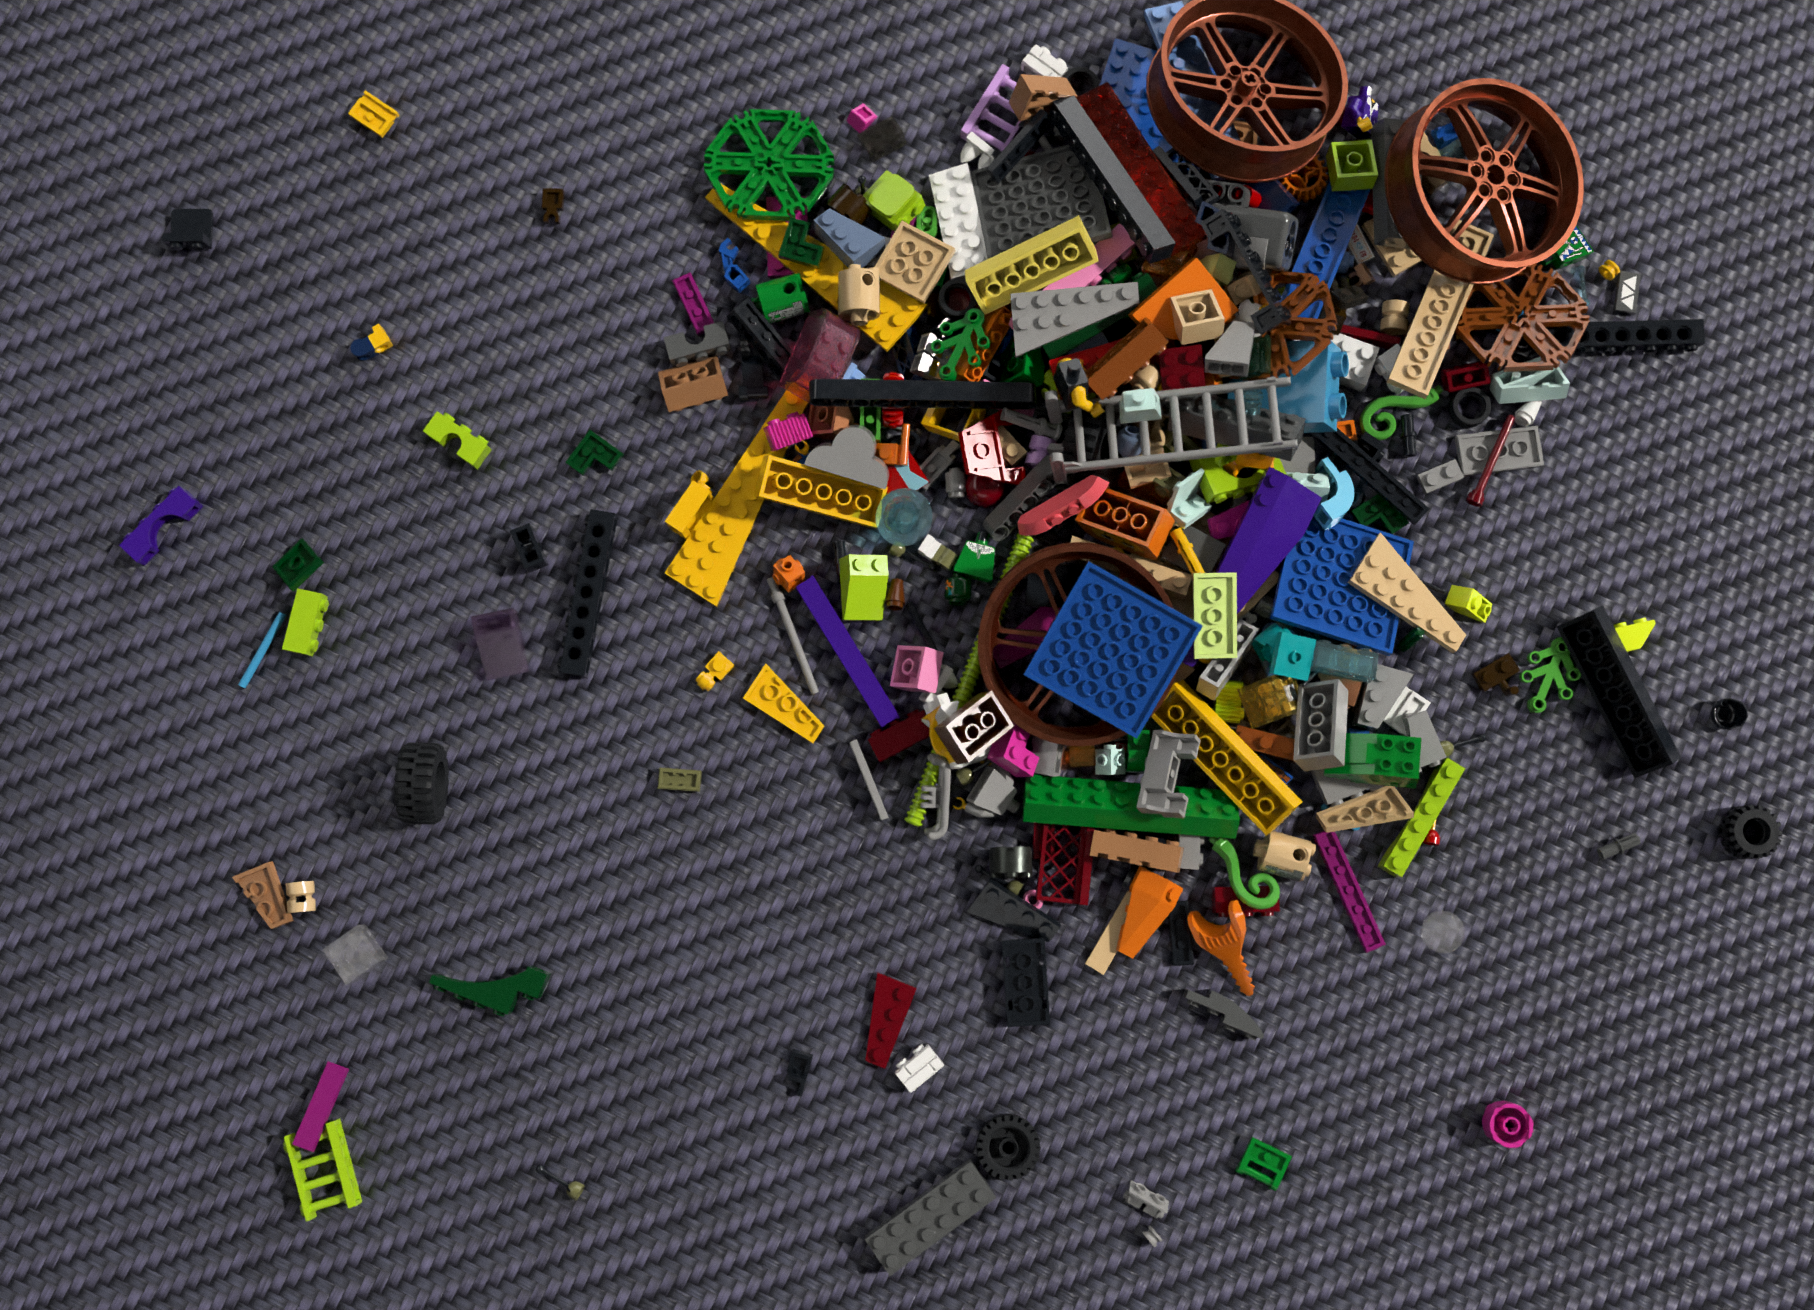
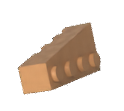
[1090,828,1184,873]

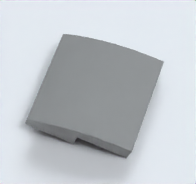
[1280,437,1315,474]

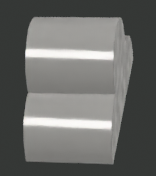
[804,425,889,489]

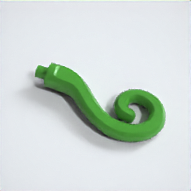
[1360,385,1443,441]
[1209,837,1280,910]

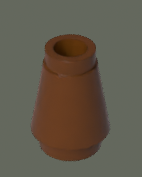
[885,578,905,611]

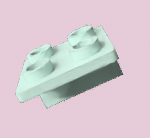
[1167,468,1212,529]

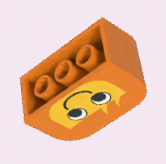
[1075,488,1175,560]

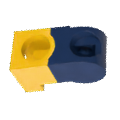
[350,324,393,361]

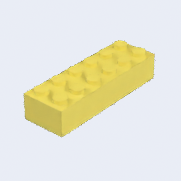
[965,216,1099,315]

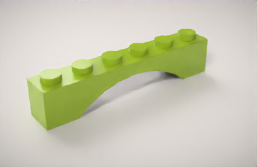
[1377,758,1465,877]

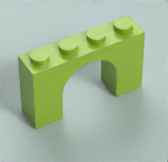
[1189,449,1287,504]

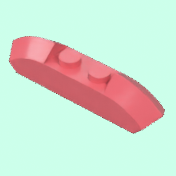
[1017,475,1109,536]

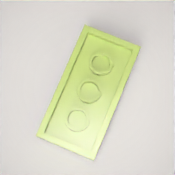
[1193,572,1237,659]

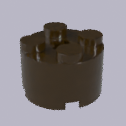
[824,183,872,225]

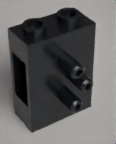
[1025,564,1086,608]

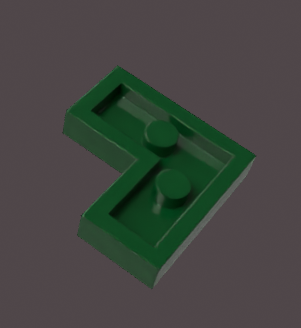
[778,217,824,269]
[565,430,624,476]
[1350,494,1409,534]

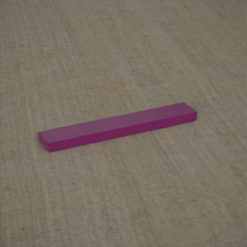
[1312,830,1386,953]

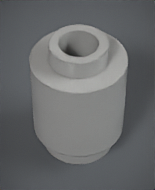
[945,468,966,498]

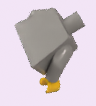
[953,761,1020,818]

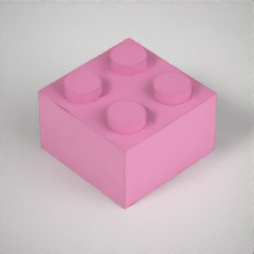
[890,645,944,693]

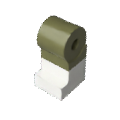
[918,534,959,571]

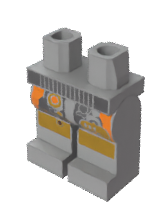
[910,333,957,381]

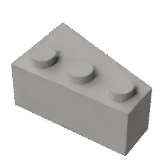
[1352,663,1414,731]

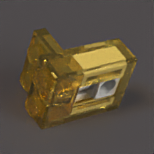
[1237,675,1298,729]

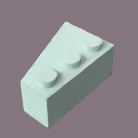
[1490,357,1570,404]

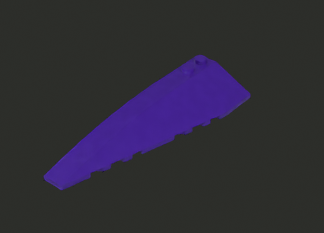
[1182,467,1322,667]

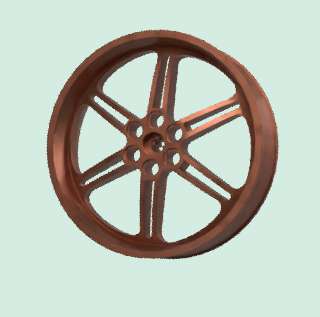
[1146,0,1348,183]
[1384,78,1584,284]
[978,542,1178,746]

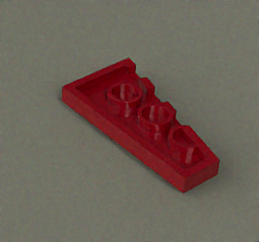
[865,972,917,1069]

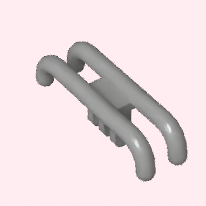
[920,753,951,840]

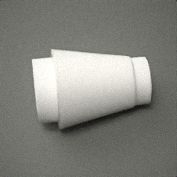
[1515,401,1542,427]

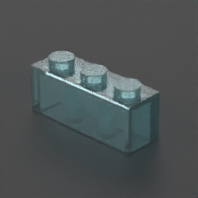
[1310,640,1379,683]

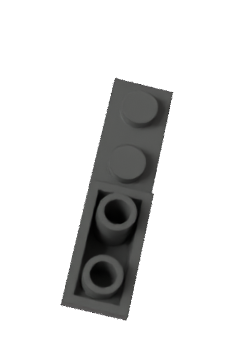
[1183,989,1264,1041]

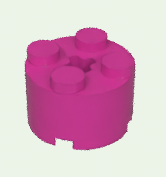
[1482,1101,1533,1148]

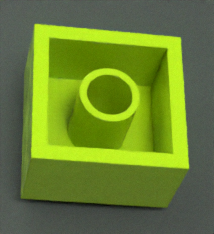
[1326,140,1378,192]

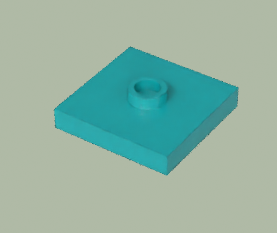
[1269,631,1316,681]

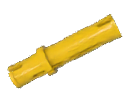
[1169,527,1205,576]

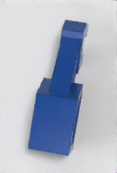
[719,238,750,293]

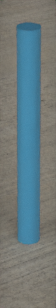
[238,612,287,689]

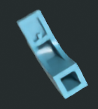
[1313,457,1354,530]

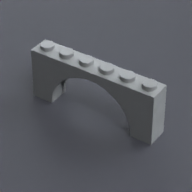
[1311,710,1446,807]

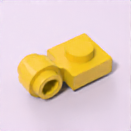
[695,651,735,691]

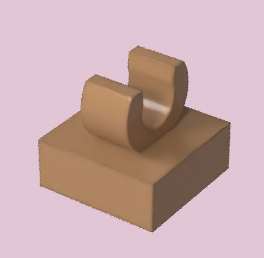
[1348,263,1376,288]

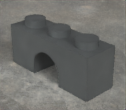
[663,321,731,367]

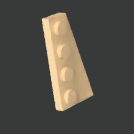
[1316,784,1414,833]

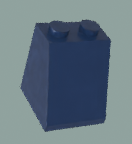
[1242,180,1300,213]

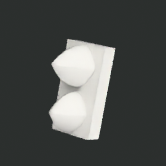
[960,131,995,169]
[919,664,958,703]

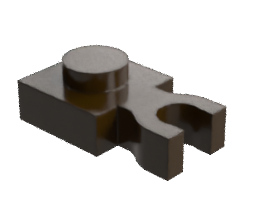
[542,188,565,225]

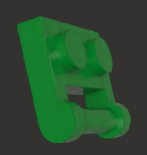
[1235,1136,1292,1191]

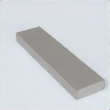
[849,739,889,821]

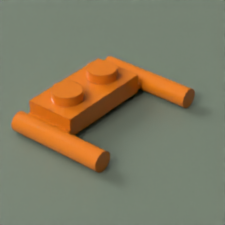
[853,423,910,466]

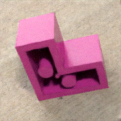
[987,721,1039,777]

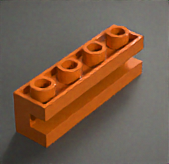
[948,306,1012,382]

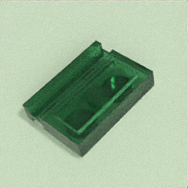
[1239,334,1271,380]

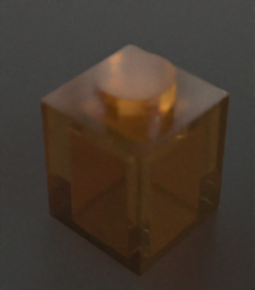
[1064,745,1096,768]

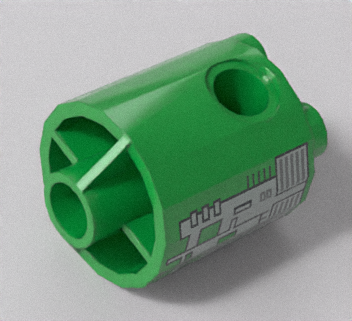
[751,273,810,324]

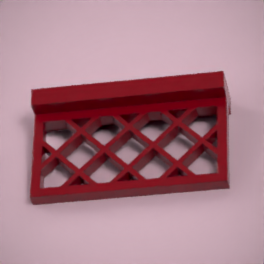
[1035,823,1096,905]

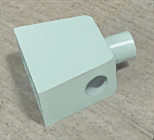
[1119,388,1162,424]

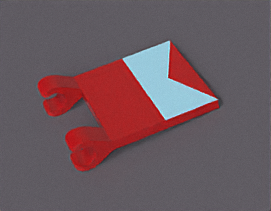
[882,449,930,513]

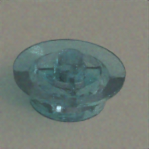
[875,488,932,546]

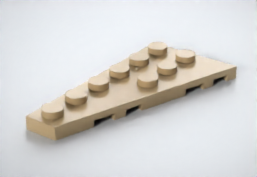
[1348,532,1466,654]

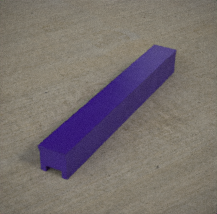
[796,575,900,728]

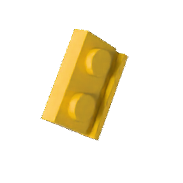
[348,90,400,138]

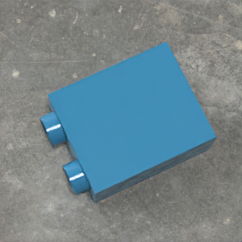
[1228,340,1349,433]

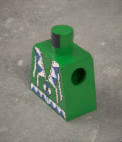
[1540,225,1594,269]

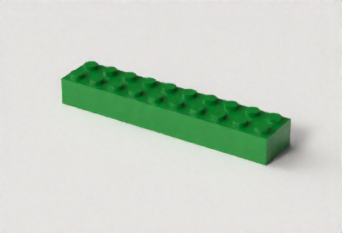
[1023,775,1240,839]

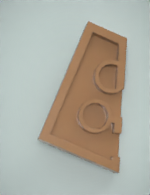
[232,861,294,929]

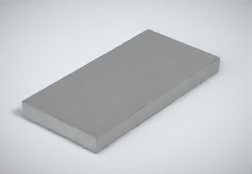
[1454,425,1544,476]

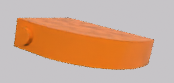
[1128,257,1239,340]

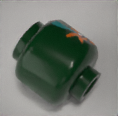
[944,574,972,606]

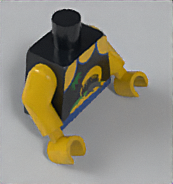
[1053,358,1105,418]

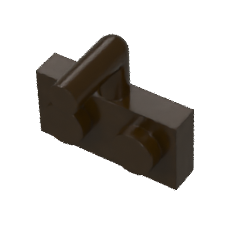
[1471,653,1520,696]

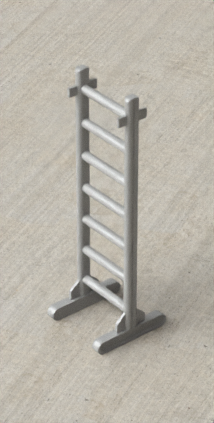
[1045,377,1298,484]

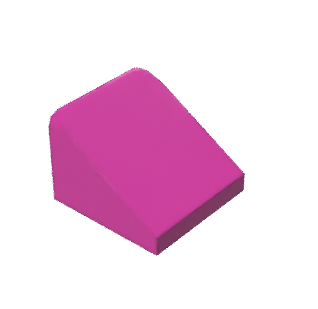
[847,103,878,133]

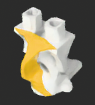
[922,693,991,769]

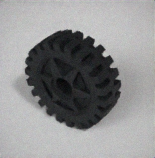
[976,1113,1040,1181]

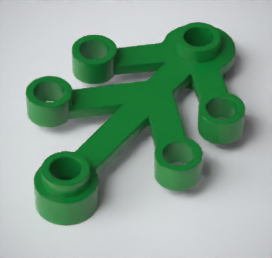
[931,308,990,381]

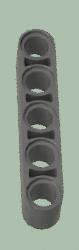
[983,454,1057,541]

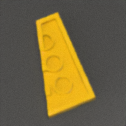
[743,663,825,744]

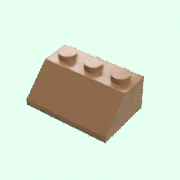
[658,356,728,412]

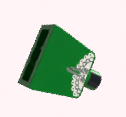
[953,532,995,584]

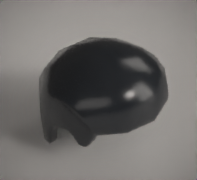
[1710,698,1748,730]

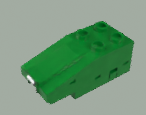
[1324,733,1422,789]

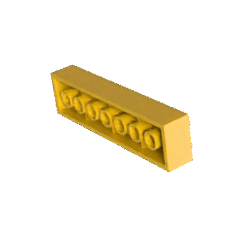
[1151,680,1303,836]

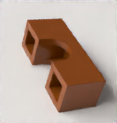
[1236,725,1295,764]

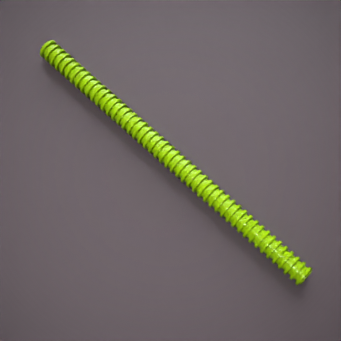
[904,533,1034,827]

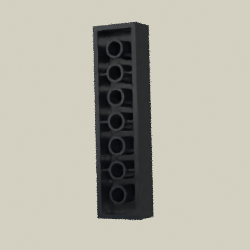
[1557,605,1682,778]

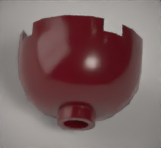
[965,475,1006,508]

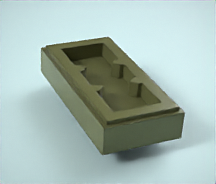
[658,767,702,792]

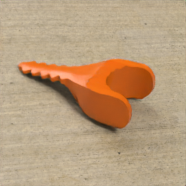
[1188,900,1255,996]

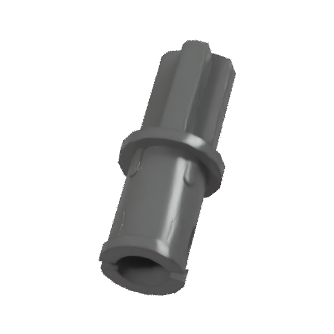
[1597,833,1641,860]

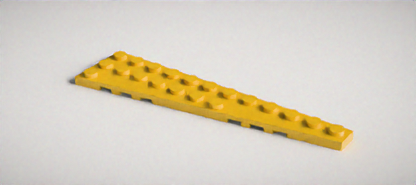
[705,183,927,352]
[665,369,815,607]

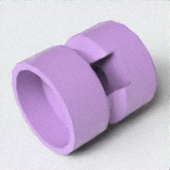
[1024,435,1057,469]

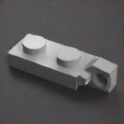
[920,440,959,492]

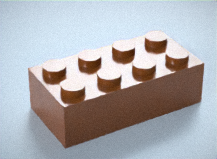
[1085,317,1168,400]

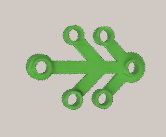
[1519,637,1581,713]

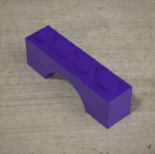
[119,486,204,566]

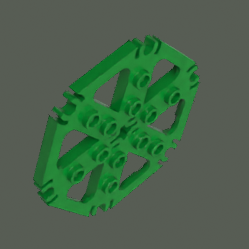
[704,109,834,221]

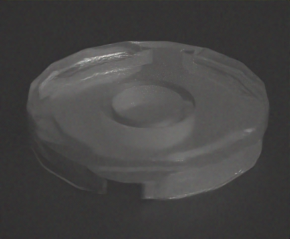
[1421,911,1465,953]

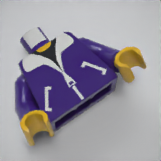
[1341,86,1379,139]

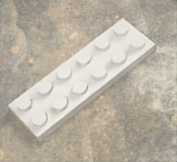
[929,163,988,280]

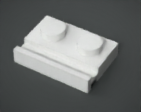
[1383,686,1431,736]

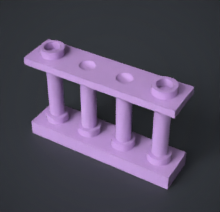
[960,64,1021,151]

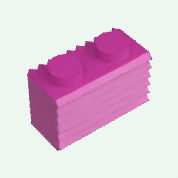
[764,411,813,452]

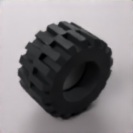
[1718,805,1782,859]

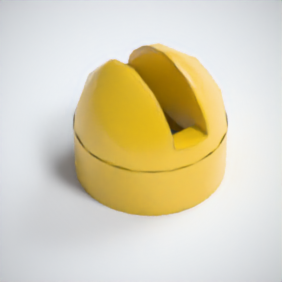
[690,470,709,483]

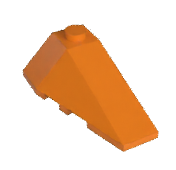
[1116,866,1184,959]

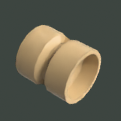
[1380,299,1410,335]
[285,881,316,913]

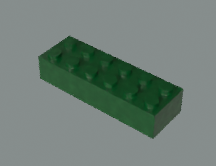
[1041,272,1157,360]

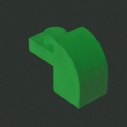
[1125,730,1150,774]

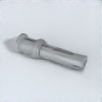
[1000,407,1062,441]

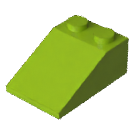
[839,554,889,621]

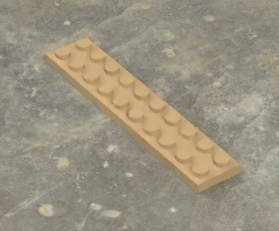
[1387,220,1494,399]

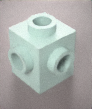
[1095,745,1126,775]

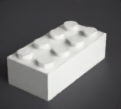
[1292,333,1379,392]

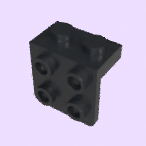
[162,209,213,251]

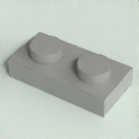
[1416,459,1464,495]

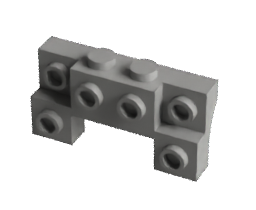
[1136,730,1200,818]

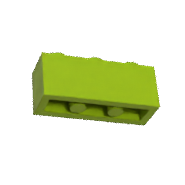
[282,588,329,657]

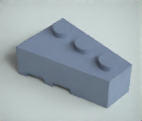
[814,208,885,268]

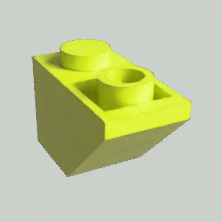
[1445,585,1492,623]
[1613,618,1656,652]

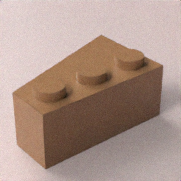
[1009,74,1077,121]

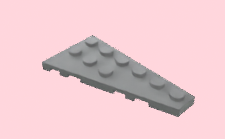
[1010,282,1139,358]

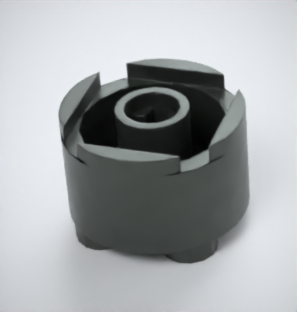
[989,846,1032,878]

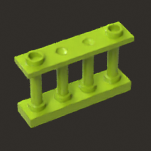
[283,1119,362,1222]

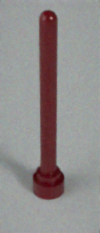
[1466,415,1515,507]

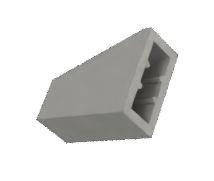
[1204,321,1255,377]

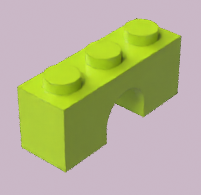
[423,411,492,470]

